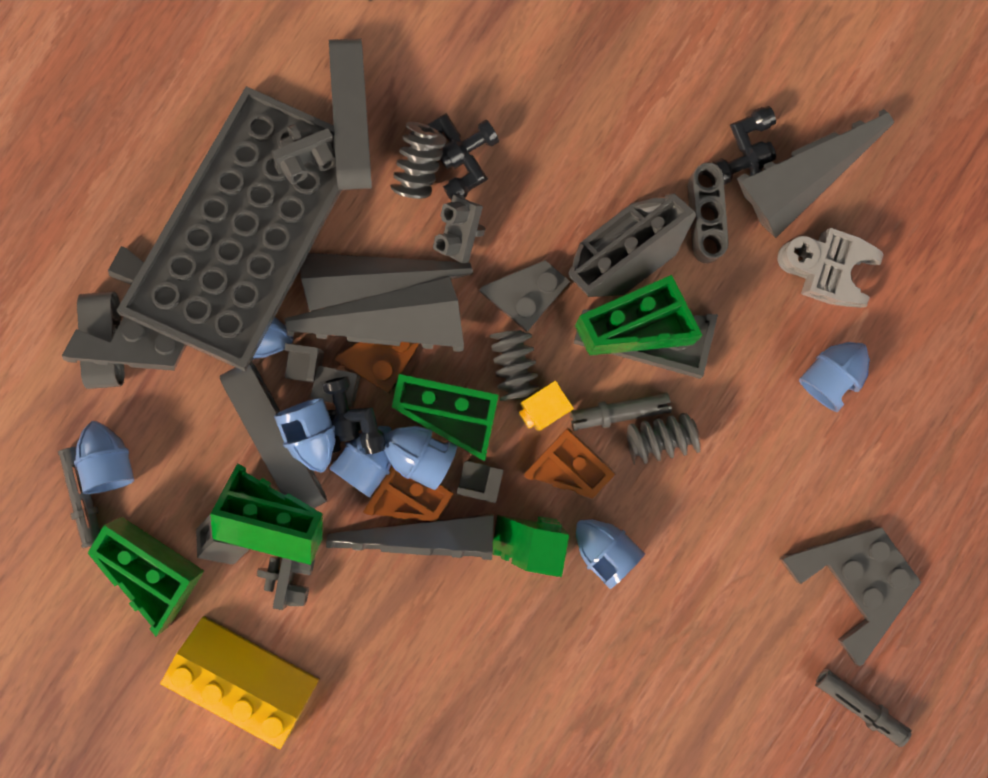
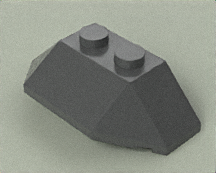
[568,193,696,297]

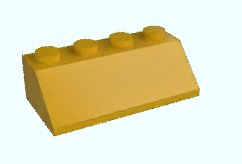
[160,616,320,749]

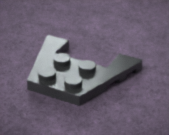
[62,246,187,371]
[780,527,921,667]

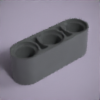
[687,163,729,264]
[77,291,125,389]

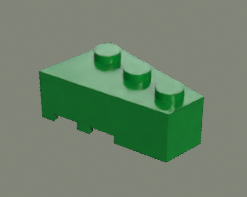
[575,275,702,356]
[392,374,499,461]
[210,463,323,565]
[492,515,569,577]
[88,517,204,637]

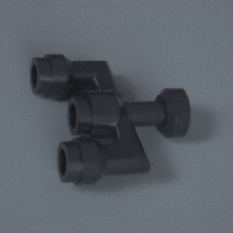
[712,106,776,185]
[409,113,499,201]
[322,376,386,454]

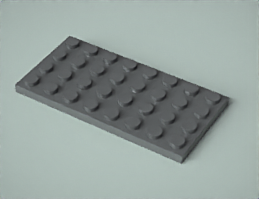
[117,86,342,372]

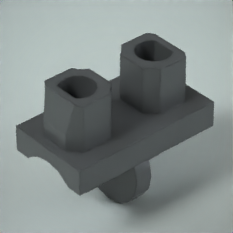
[272,124,336,184]
[433,195,486,263]
[257,557,315,610]

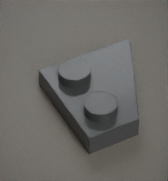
[479,260,570,332]

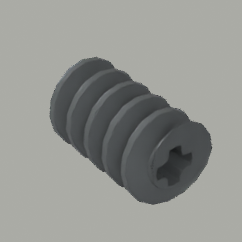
[390,122,446,199]
[490,330,540,401]
[627,413,701,465]

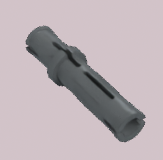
[570,392,672,431]
[58,447,100,548]
[815,668,912,747]

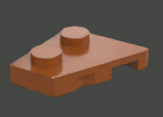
[335,342,420,394]
[523,427,616,499]
[363,466,454,522]

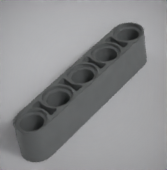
[329,38,372,190]
[219,361,328,509]

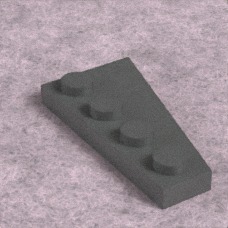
[573,309,718,379]

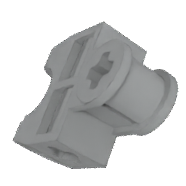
[777,228,884,308]

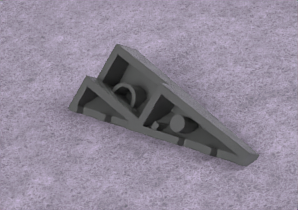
[737,109,894,238]
[300,253,473,312]
[285,277,464,352]
[326,513,494,560]

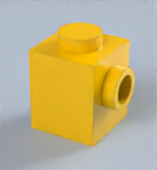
[518,380,574,431]

